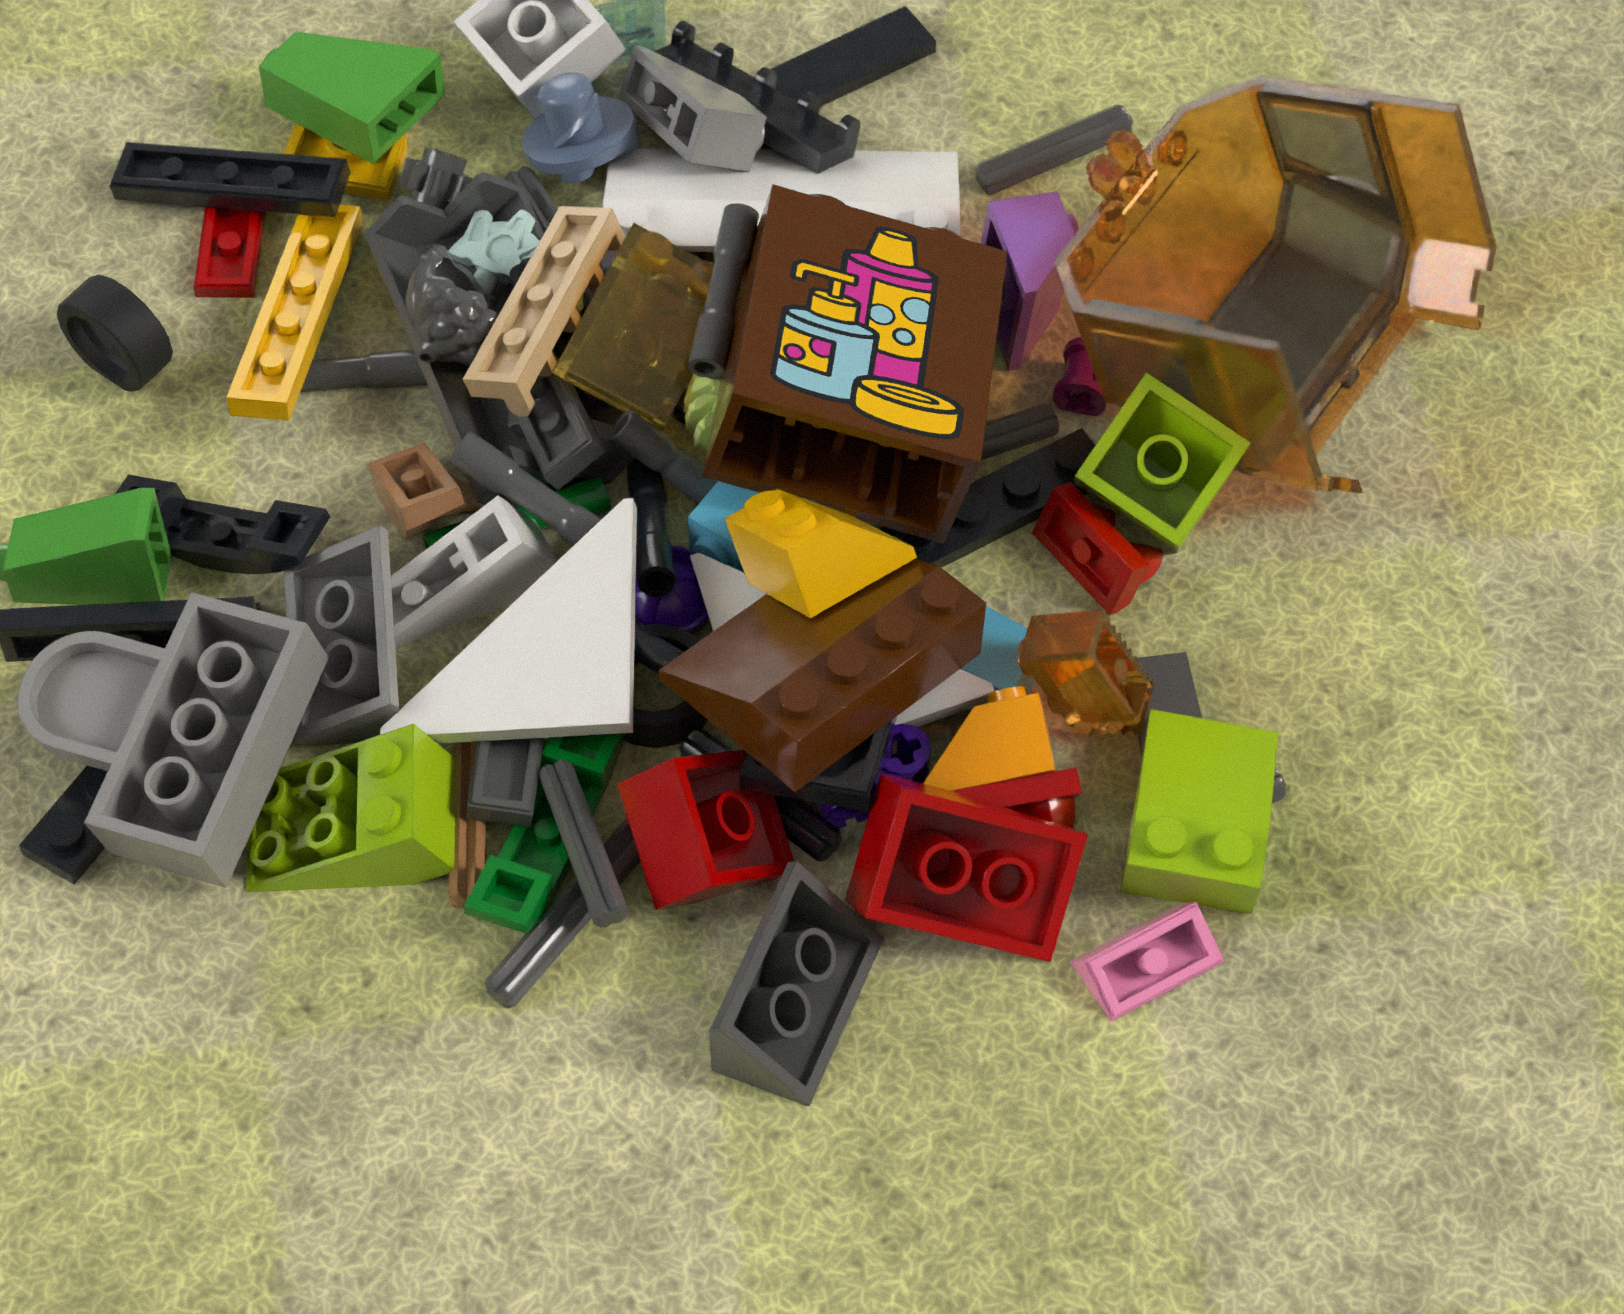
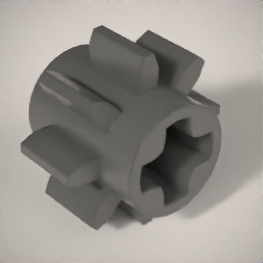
[399,147,473,210]

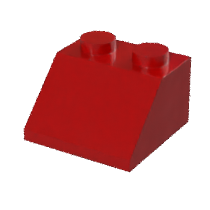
[617,749,794,910]

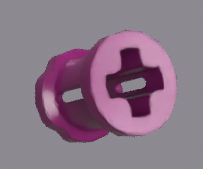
[1053,337,1117,416]

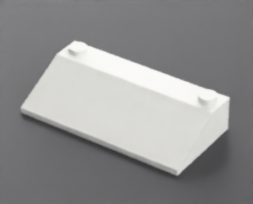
[602,148,960,286]

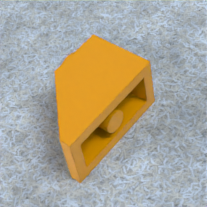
[923,686,1056,791]

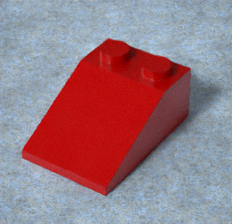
[845,773,1088,962]

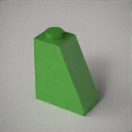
[258,31,445,164]
[0,488,172,605]

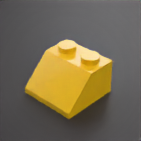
[725,489,917,618]

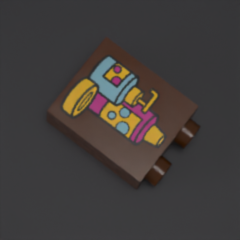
[702,184,1007,543]

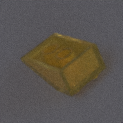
[552,223,714,431]

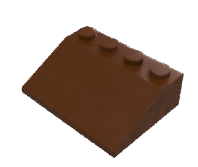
[659,559,986,792]

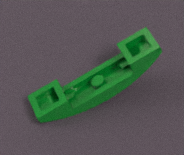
[464,733,626,934]

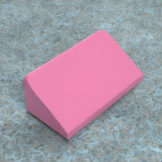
[1070,901,1225,1021]

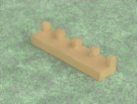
[463,206,625,417]

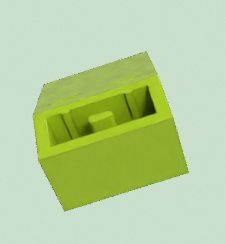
[245,723,456,892]

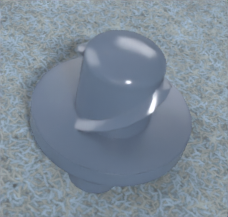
[522,72,639,183]

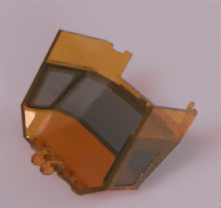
[1054,76,1497,493]

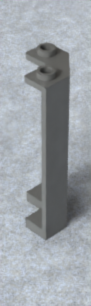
[364,172,635,506]

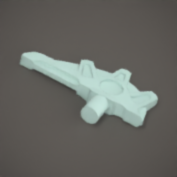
[448,210,584,312]

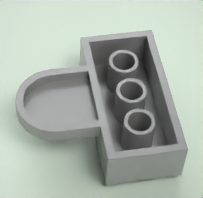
[18,592,329,888]

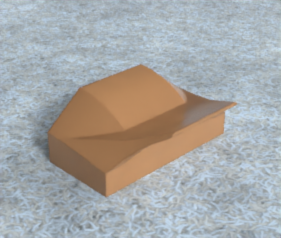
[367,443,484,540]

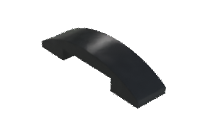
[115,474,331,574]

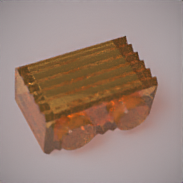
[1018,609,1154,738]

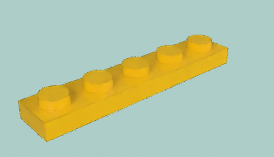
[226,204,363,421]

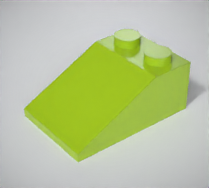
[1120,709,1279,914]

